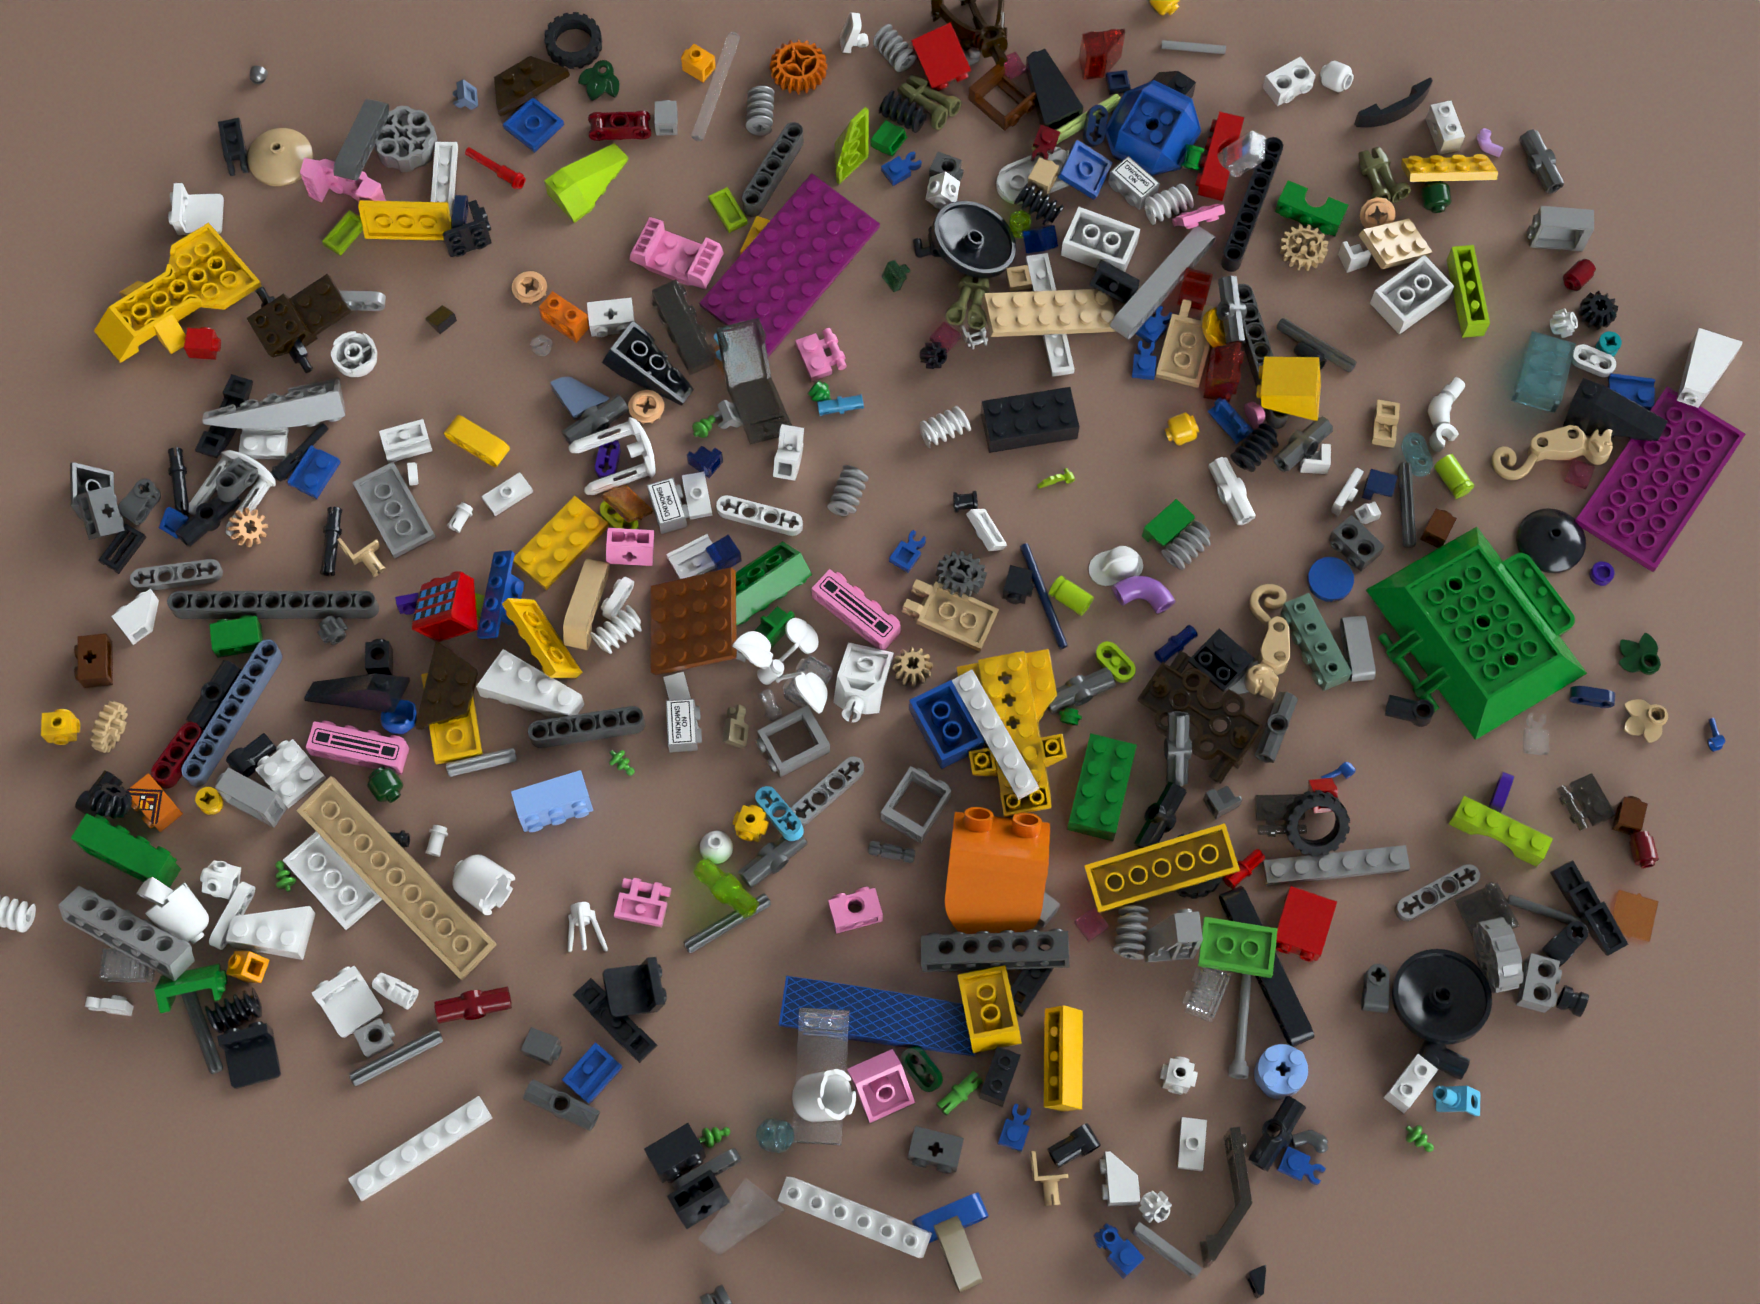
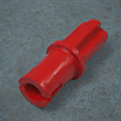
[1223,849,1265,889]

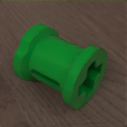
[1180,144,1204,171]

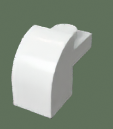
[773,424,804,481]

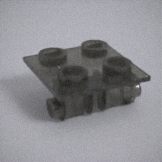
[1454,882,1520,937]

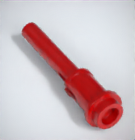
[465,147,526,189]

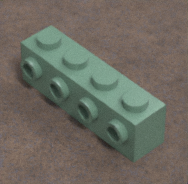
[1280,593,1352,691]

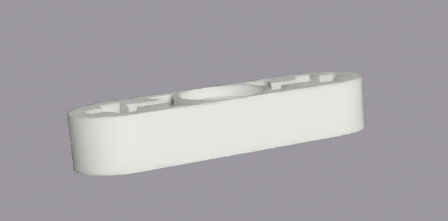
[209,882,255,950]

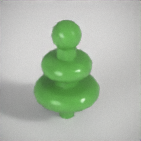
[692,415,716,438]
[609,750,635,776]
[275,861,296,892]
[1406,1125,1434,1152]
[698,1127,731,1148]

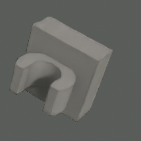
[714,400,744,429]

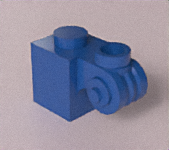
[1093,1223,1145,1279]

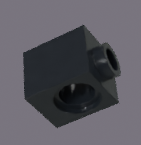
[365,639,393,675]

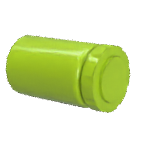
[1434,454,1475,499]
[1048,575,1094,616]

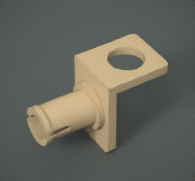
[337,538,386,577]
[1030,1151,1068,1206]

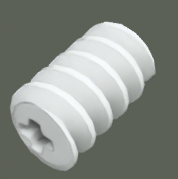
[1145,183,1194,225]
[920,406,971,449]
[590,605,642,654]
[0,896,36,933]

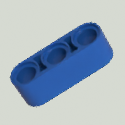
[912,1192,989,1244]

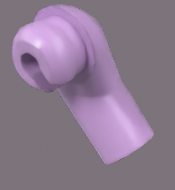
[1477,128,1503,158]

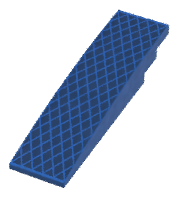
[779,976,976,1057]

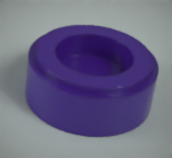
[1589,561,1615,586]

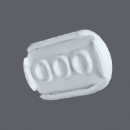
[996,147,1069,204]

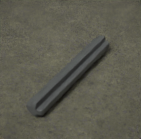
[1277,318,1357,372]
[1398,462,1416,548]
[684,894,771,953]
[181,991,223,1074]
[349,1029,443,1086]

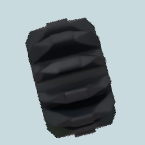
[1579,291,1618,330]
[88,782,132,819]

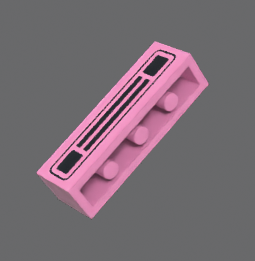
[811,569,901,651]
[306,720,409,775]

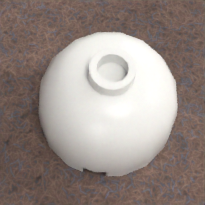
[331,331,377,377]

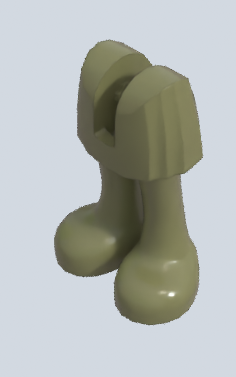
[897,75,962,130]
[1358,147,1411,207]
[946,275,989,330]

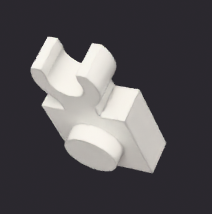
[85,995,134,1016]

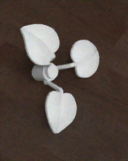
[732,618,828,714]

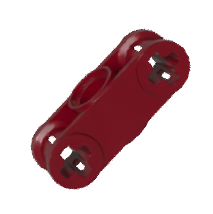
[588,110,652,141]

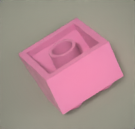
[847,1049,915,1123]

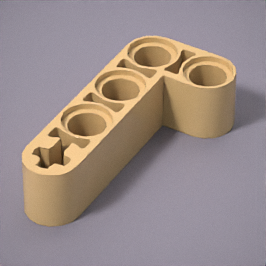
[563,558,610,650]

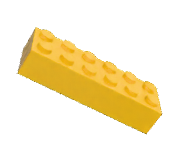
[1084,823,1240,913]

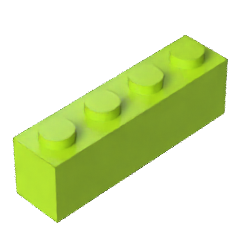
[1446,245,1490,338]

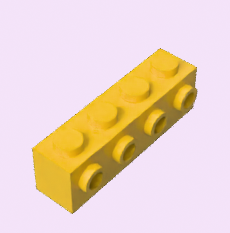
[1044,1005,1083,1112]

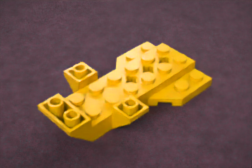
[94,222,261,363]
[957,649,1067,817]

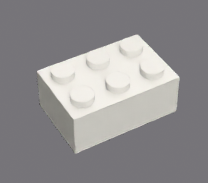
[1061,207,1140,272]
[1370,255,1454,334]

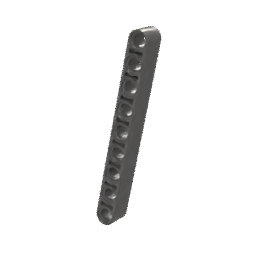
[167,591,379,619]

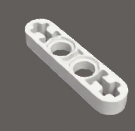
[716,495,803,536]

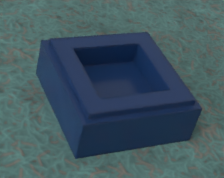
[1105,70,1131,95]

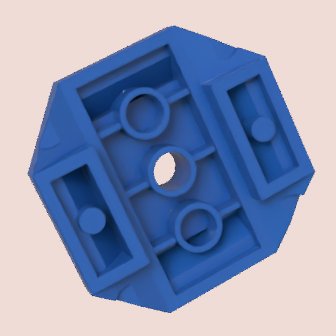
[1105,80,1201,176]

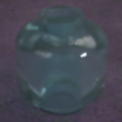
[756,1118,794,1153]

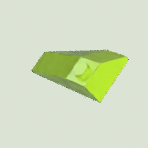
[834,107,869,185]
[544,143,629,223]

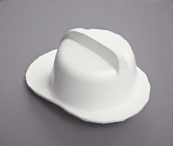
[1089,546,1143,586]

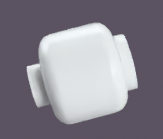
[1320,60,1354,92]

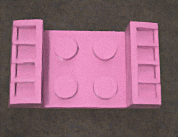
[300,158,386,203]
[629,217,724,289]

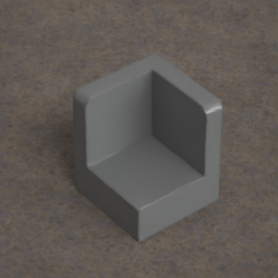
[1203,786,1243,820]

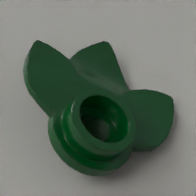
[578,60,620,101]
[1618,633,1661,675]

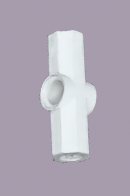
[1208,457,1256,525]

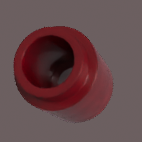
[1563,259,1596,291]
[1629,831,1659,869]

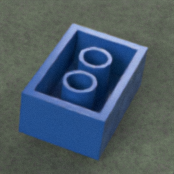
[909,680,984,769]

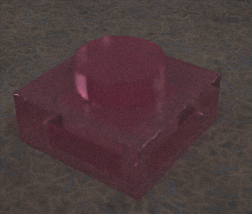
[1004,52,1026,79]
[930,321,961,353]
[1564,459,1595,490]
[1074,907,1109,942]

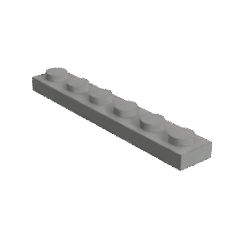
[1262,845,1410,886]

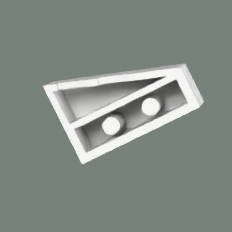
[226,906,316,960]

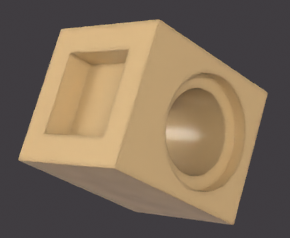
[1027,157,1059,196]

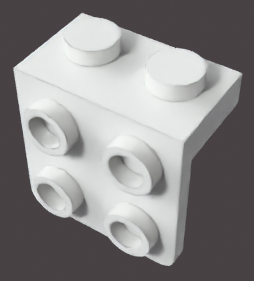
[168,183,224,235]
[312,966,383,1038]

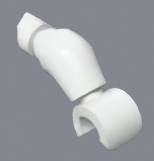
[1428,377,1465,452]

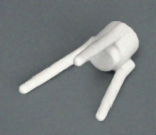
[568,902,608,952]

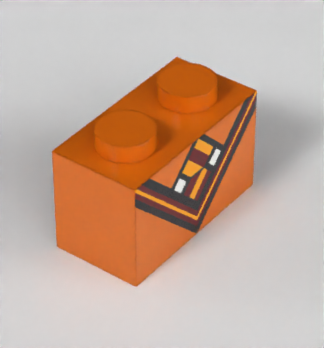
[128,773,183,832]

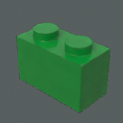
[209,615,263,658]

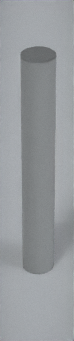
[1161,40,1226,54]

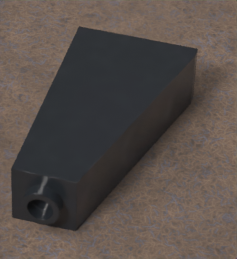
[1025,48,1083,130]

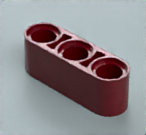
[151,722,203,789]

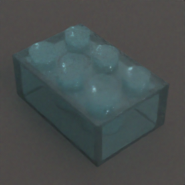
[1511,331,1576,413]

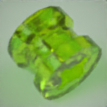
[1009,210,1031,238]

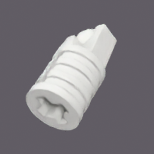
[372,973,419,1010]

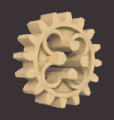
[1280,224,1328,271]
[91,701,128,753]

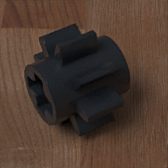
[920,342,947,369]

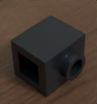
[1002,565,1034,604]

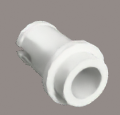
[447,502,473,533]
[425,825,448,857]

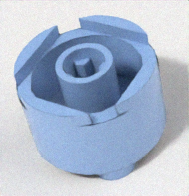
[1254,1044,1308,1099]

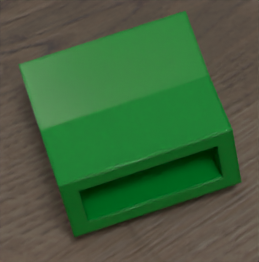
[871,120,907,157]

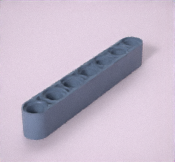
[181,639,282,787]

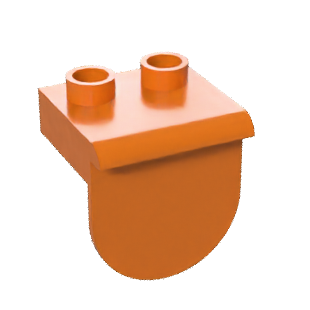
[945,807,1050,934]

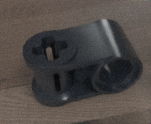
[1541,921,1588,967]

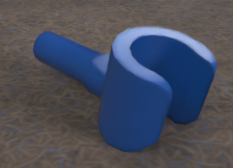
[1708,718,1725,752]
[1321,762,1356,779]

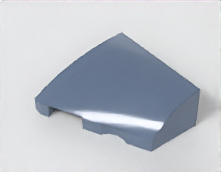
[550,377,610,420]

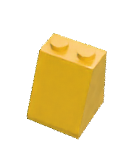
[1257,357,1321,421]

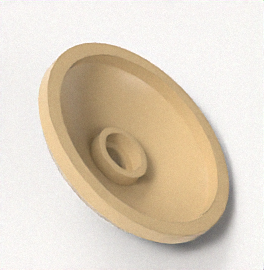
[247,128,313,186]

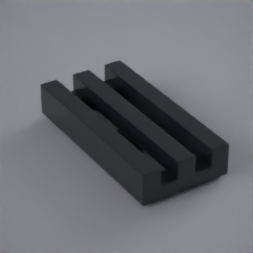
[98,524,147,574]

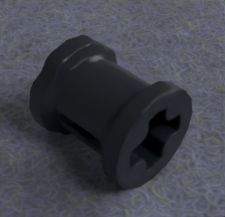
[953,491,978,513]

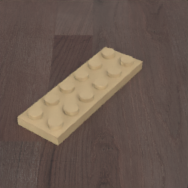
[982,289,1116,337]

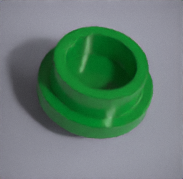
[1059,708,1082,725]

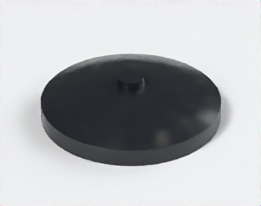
[931,201,1016,278]
[1392,949,1492,1044]

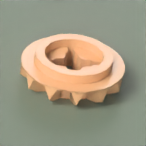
[1360,197,1395,229]
[512,271,548,305]
[628,390,664,424]

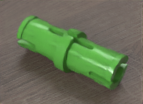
[936,1071,983,1116]

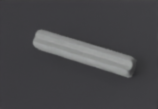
[446,748,517,777]

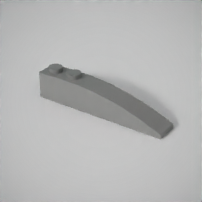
[202,378,345,429]

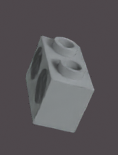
[1516,953,1562,1013]

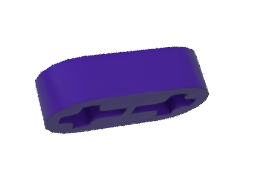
[595,440,621,479]
[1488,772,1514,813]

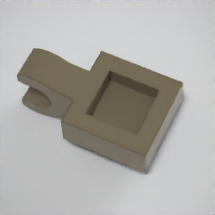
[723,704,749,749]

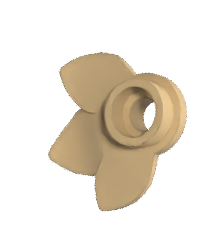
[1624,699,1668,743]

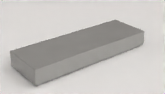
[1132,1222,1203,1279]

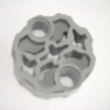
[374,106,438,172]
[1473,917,1523,993]

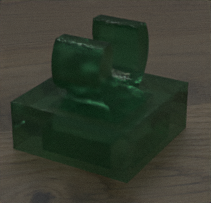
[882,260,911,292]

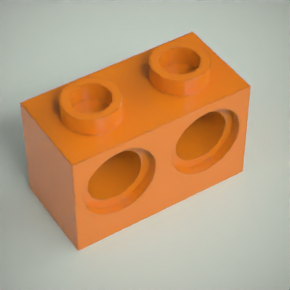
[539,291,590,343]

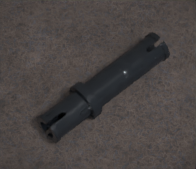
[168,447,189,515]
[320,507,343,576]

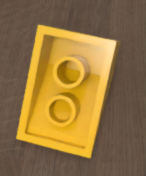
[957,965,1022,1053]

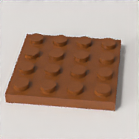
[651,568,737,675]

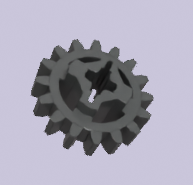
[936,551,987,597]

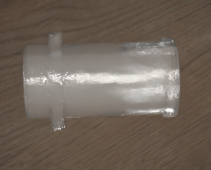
[758,689,783,721]

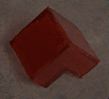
[1177,267,1213,311]

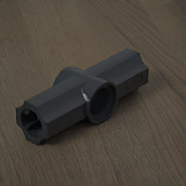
[175,495,241,547]
[186,660,242,730]
[1134,781,1187,849]
[1248,1096,1306,1172]

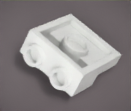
[255,739,326,809]

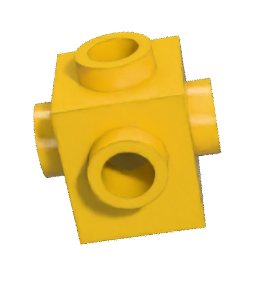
[41,709,80,745]
[733,805,769,842]

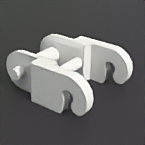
[960,324,988,350]

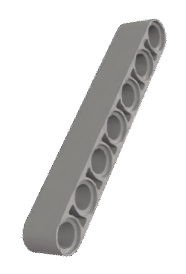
[1110,226,1216,339]

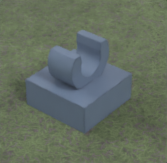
[452,80,478,110]

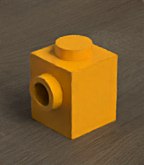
[681,44,716,83]
[226,951,270,983]

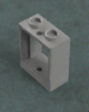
[1527,206,1594,251]
[756,705,830,778]
[880,766,952,844]
[215,767,287,828]

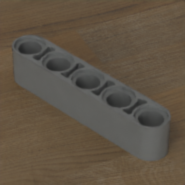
[333,99,389,181]
[742,122,804,217]
[528,706,645,748]

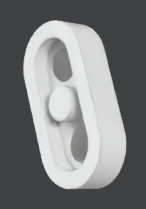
[1570,344,1616,377]
[601,577,634,620]

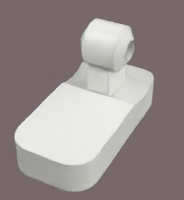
[840,12,869,53]

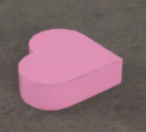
[1244,402,1265,430]

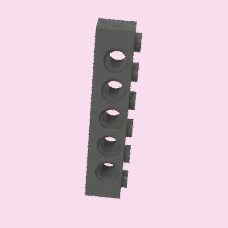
[921,928,1070,972]

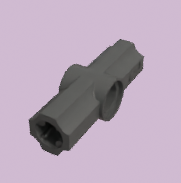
[1519,129,1564,194]
[1216,276,1247,346]
[562,394,629,445]
[1273,416,1333,472]
[1048,667,1116,714]
[1255,691,1298,763]
[1164,711,1192,786]
[738,828,808,889]
[523,1079,600,1132]

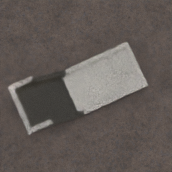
[716,318,792,444]
[1200,1127,1252,1268]

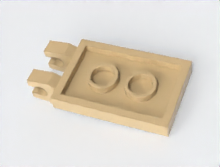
[1155,299,1213,388]
[902,579,999,652]

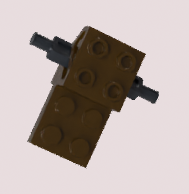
[247,274,352,373]

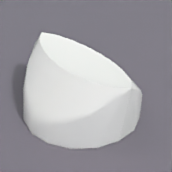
[137,877,174,907]

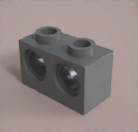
[1329,515,1384,571]

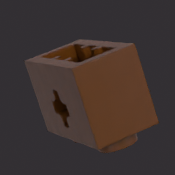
[74,633,113,688]

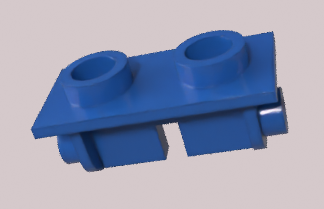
[1207,398,1254,444]

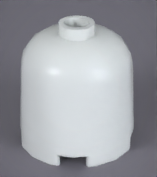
[452,855,515,915]
[145,882,209,944]
[792,1069,856,1122]

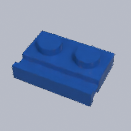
[1608,373,1655,411]
[287,445,341,499]
[562,1042,623,1105]

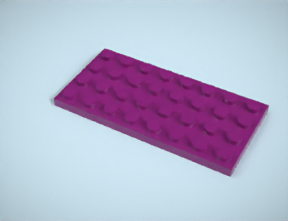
[699,173,880,357]
[1575,386,1746,572]

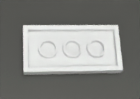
[283,831,382,930]

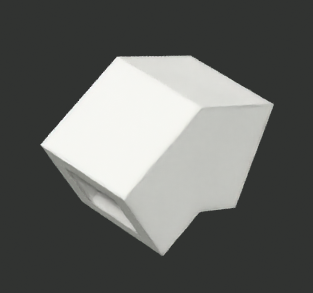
[1354,502,1382,524]

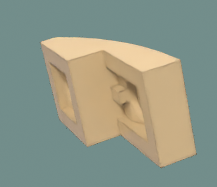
[1371,400,1400,448]

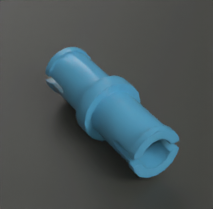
[817,394,864,416]

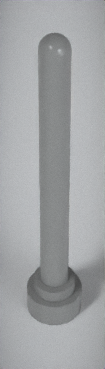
[1228,973,1252,1079]

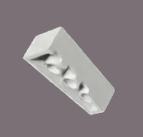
[476,649,584,718]

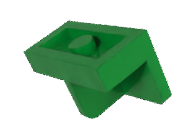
[1142,499,1195,547]
[754,606,795,650]

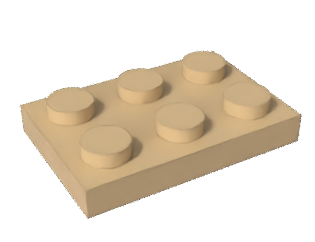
[1359,218,1432,269]

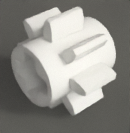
[1550,308,1578,338]
[1139,1191,1172,1223]

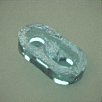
[1401,432,1433,477]

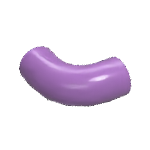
[1112,576,1176,614]

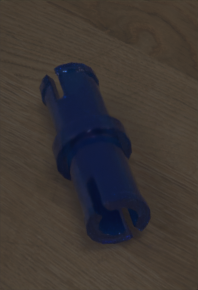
[1154,625,1198,663]

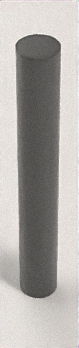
[1507,895,1581,924]

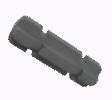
[868,841,915,863]

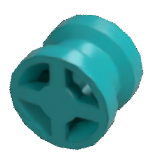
[1595,331,1622,357]

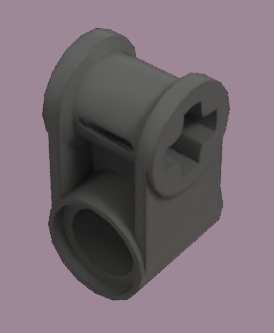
[216,458,258,502]
[118,479,161,525]
[1361,964,1390,1013]

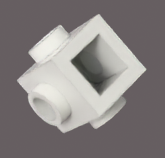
[925,171,960,210]
[200,860,241,899]
[1160,1056,1198,1095]

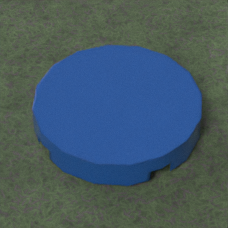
[1307,557,1354,602]

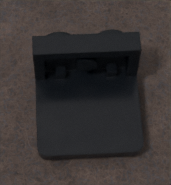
[442,200,492,257]
[602,957,667,1017]
[217,1022,281,1089]

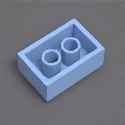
[511,770,594,832]

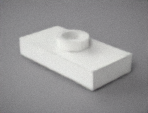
[1331,468,1364,516]
[482,472,533,516]
[682,472,712,520]
[966,509,1007,551]
[1177,1117,1207,1171]

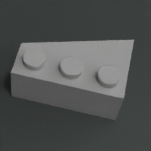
[1142,909,1203,963]

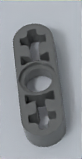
[671,1148,742,1191]

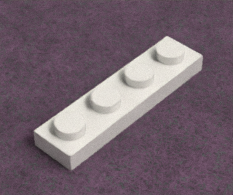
[431,142,458,222]

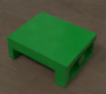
[154,963,228,1013]

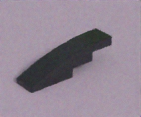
[1550,860,1629,956]

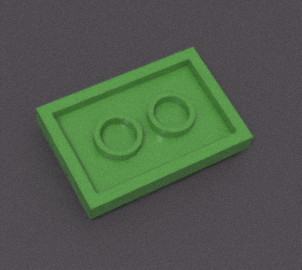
[1198,917,1278,978]

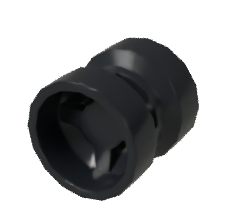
[1556,985,1589,1017]

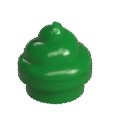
[808,380,831,402]

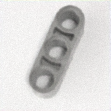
[1340,616,1376,682]

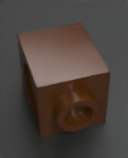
[1420,508,1457,548]
[1612,796,1648,835]

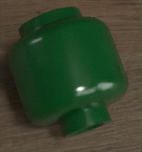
[1421,181,1452,213]
[367,766,404,803]

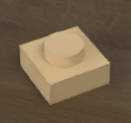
[1006,265,1032,292]

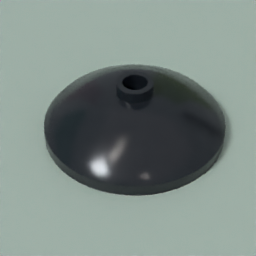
[1516,508,1586,573]

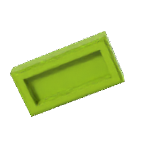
[708,187,748,233]
[322,210,363,256]

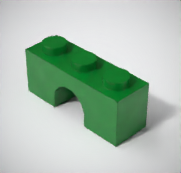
[1275,180,1349,237]

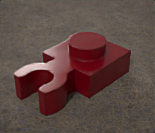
[1031,125,1061,162]

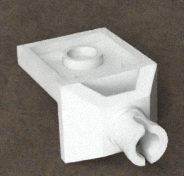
[833,642,894,722]

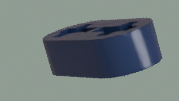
[1083,105,1108,147]
[452,195,468,229]
[1569,686,1615,708]

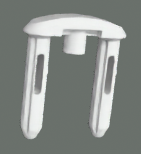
[568,417,656,495]
[188,450,276,536]

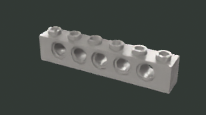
[58,886,195,981]

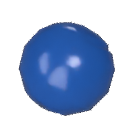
[381,700,417,734]

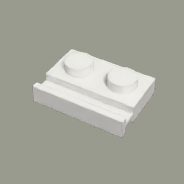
[379,419,432,463]
[239,427,289,459]
[666,534,723,579]

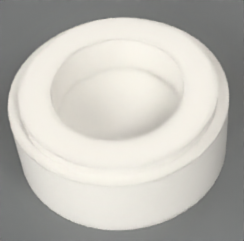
[407,462,419,486]

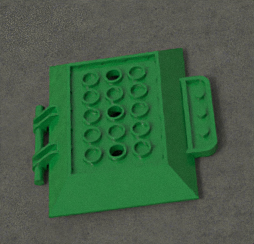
[1366,527,1587,740]

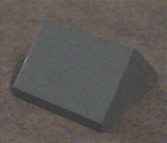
[70,462,114,519]

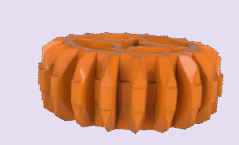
[770,38,827,95]

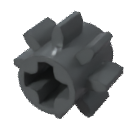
[317,616,348,645]

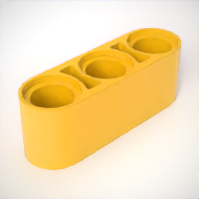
[443,415,510,467]

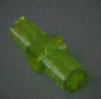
[694,859,759,919]

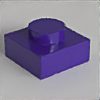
[395,593,419,615]

